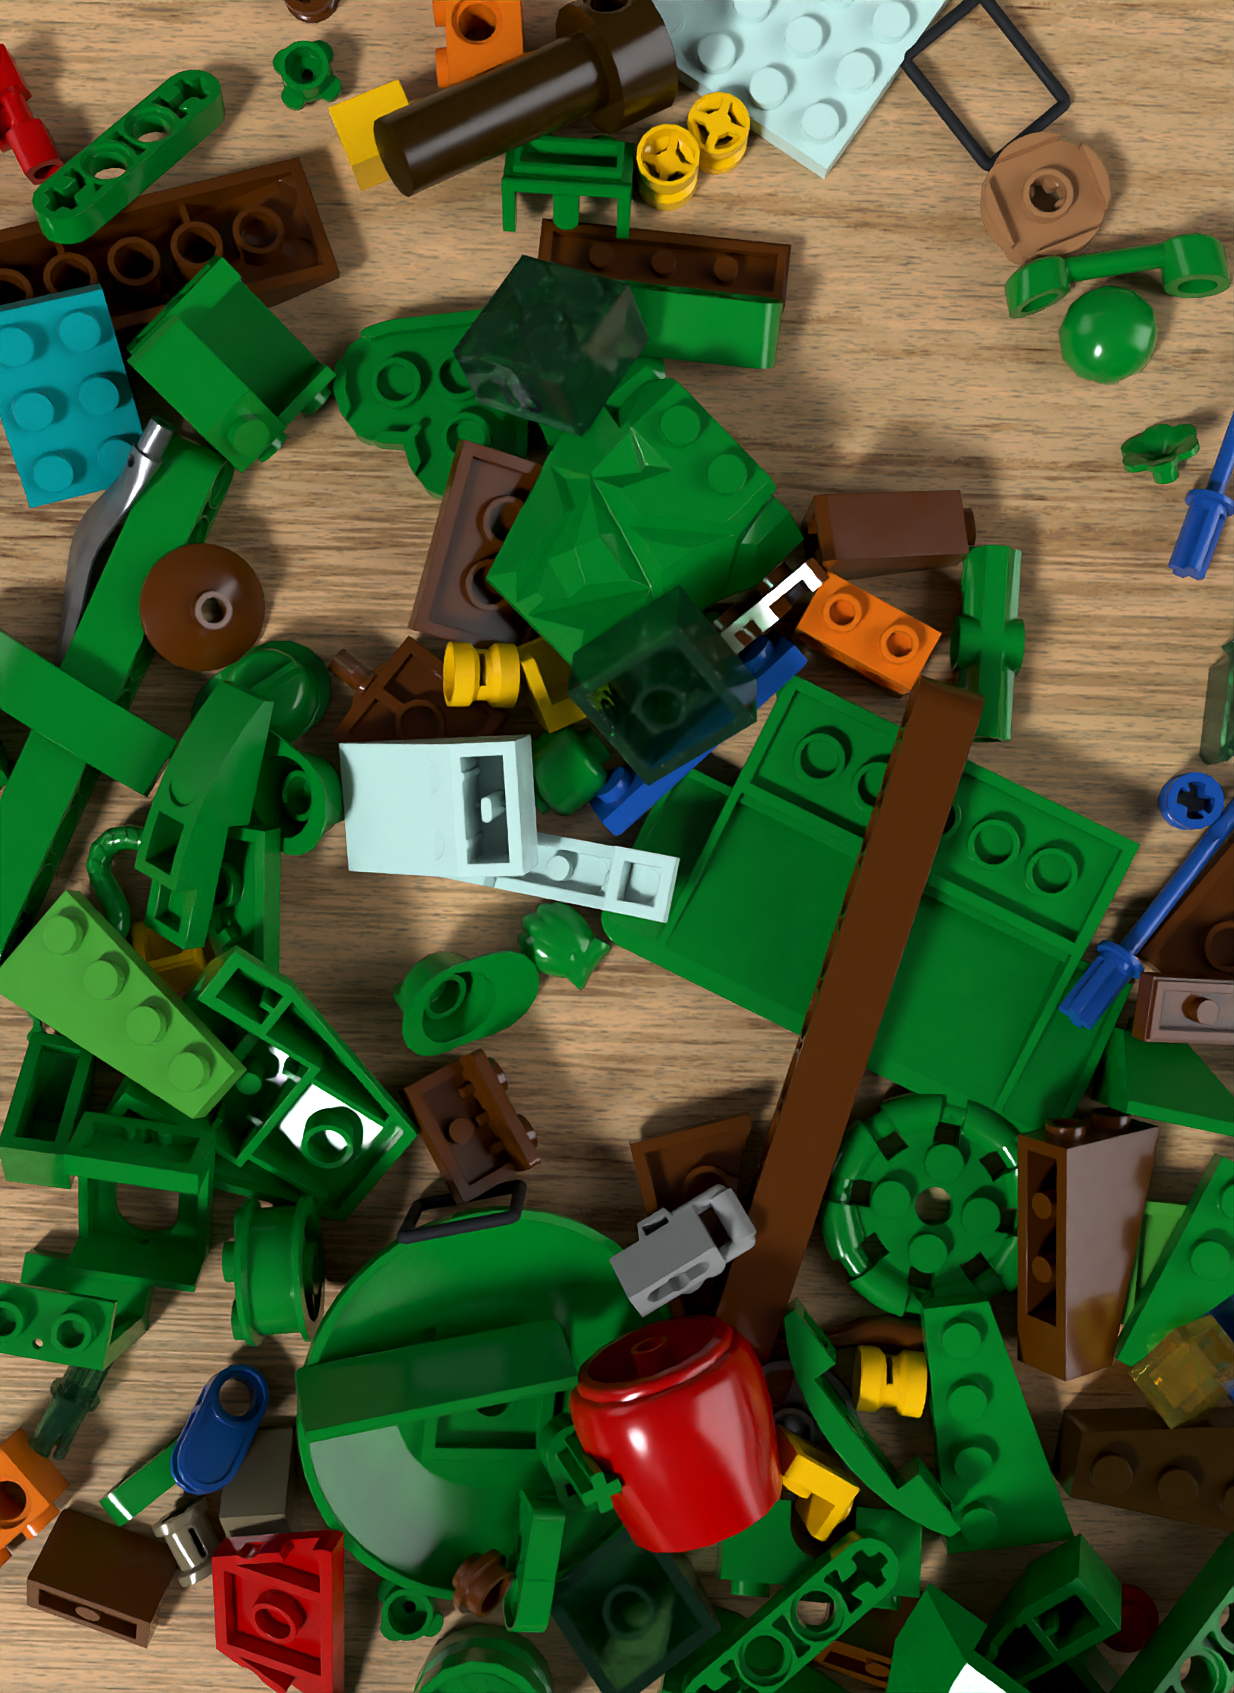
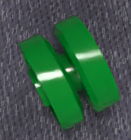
[414,1624,555,1693]

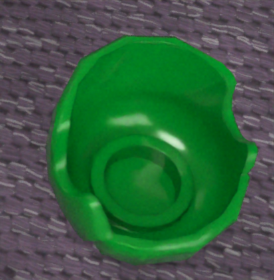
[1058,285,1158,385]

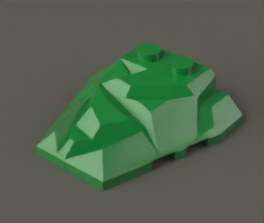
[485,353,804,673]

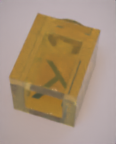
[1128,1314,1234,1429]

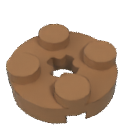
[980,131,1111,266]

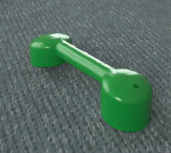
[1005,232,1231,319]

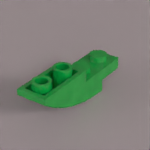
[134,681,274,950]

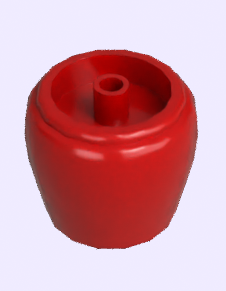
[569,1314,783,1553]

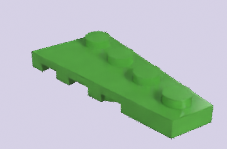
[0,890,247,1119]

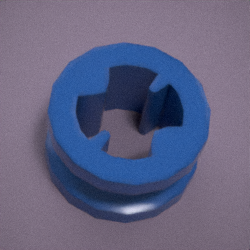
[1158,772,1224,830]

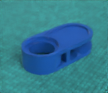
[170,1364,270,1495]

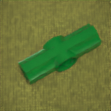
[950,545,1025,743]

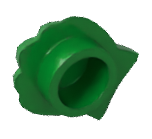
[517,902,612,991]

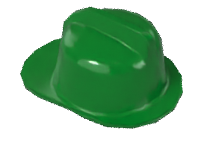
[190,641,331,744]
[249,730,345,856]
[392,950,540,1056]

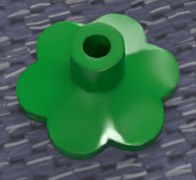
[1120,424,1200,485]

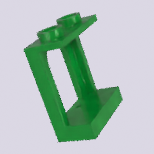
[63,1111,216,1293]
[0,1248,154,1371]

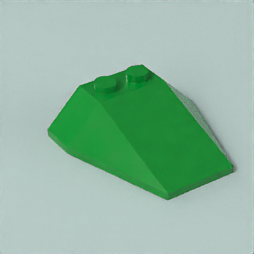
[103,945,418,1222]

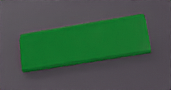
[294,1318,579,1443]

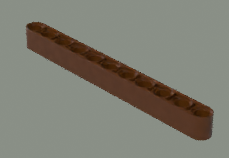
[709,675,984,1366]

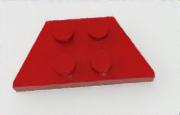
[212,1529,344,1693]

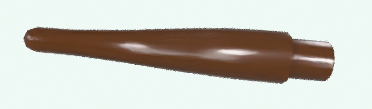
[775,1313,924,1352]

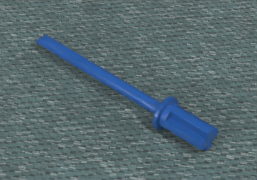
[1167,411,1234,580]
[1058,797,1234,1030]

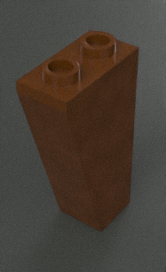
[1017,1107,1159,1382]

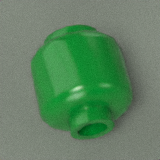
[531,725,612,816]

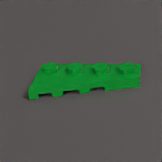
[919,1292,1075,1554]

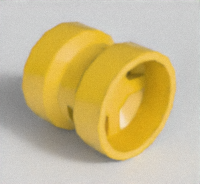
[636,124,700,211]
[443,641,520,708]
[851,1345,927,1418]

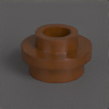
[452,1549,514,1619]

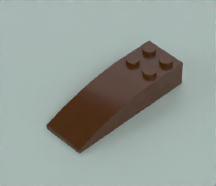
[0,157,340,360]

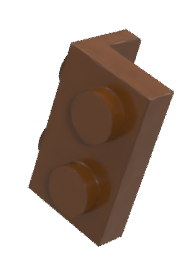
[398,1048,541,1205]

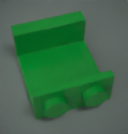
[125,254,336,463]

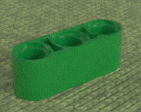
[593,279,783,369]

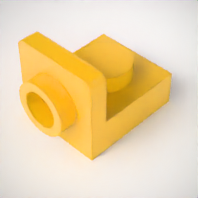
[775,1424,860,1542]

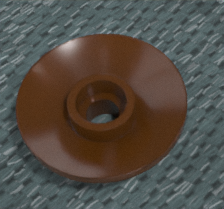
[139,543,265,671]

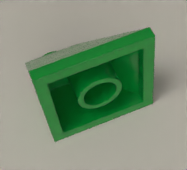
[1091,1017,1234,1137]

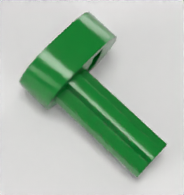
[539,1412,622,1513]

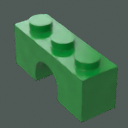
[716,1499,922,1610]

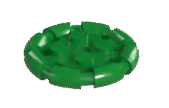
[818,1092,1020,1317]

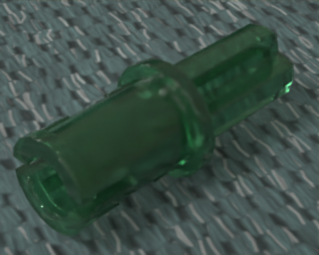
[28,1361,114,1460]

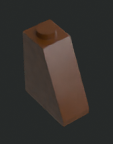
[801,490,976,581]

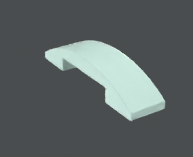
[443,832,680,923]

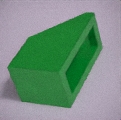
[127,313,287,473]
[0,1031,96,1189]

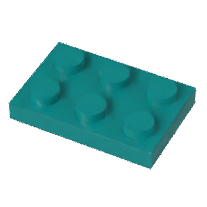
[0,283,143,508]

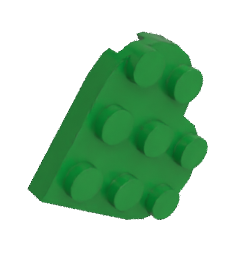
[333,305,530,499]

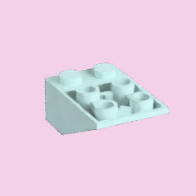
[339,734,539,878]

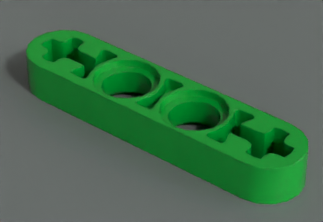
[32,70,225,244]
[681,1528,899,1693]

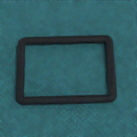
[901,0,1070,171]
[397,1180,527,1244]

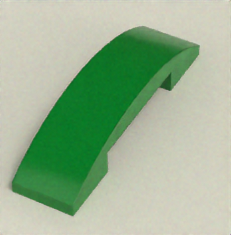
[0,628,180,797]
[784,1297,961,1538]

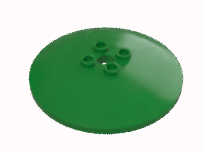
[296,1206,673,1600]

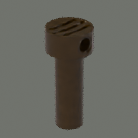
[373,0,678,197]

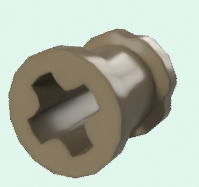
[152,1496,221,1587]

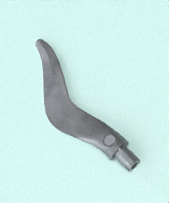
[52,416,176,667]

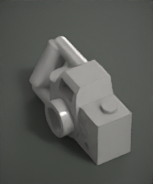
[609,1184,757,1317]

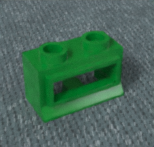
[501,133,635,239]

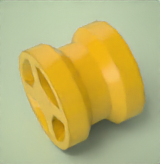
[687,92,750,175]

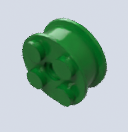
[222,1194,325,1347]

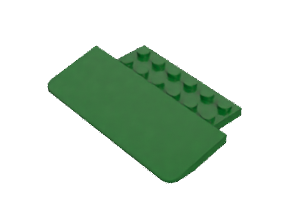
[601,675,1141,1143]

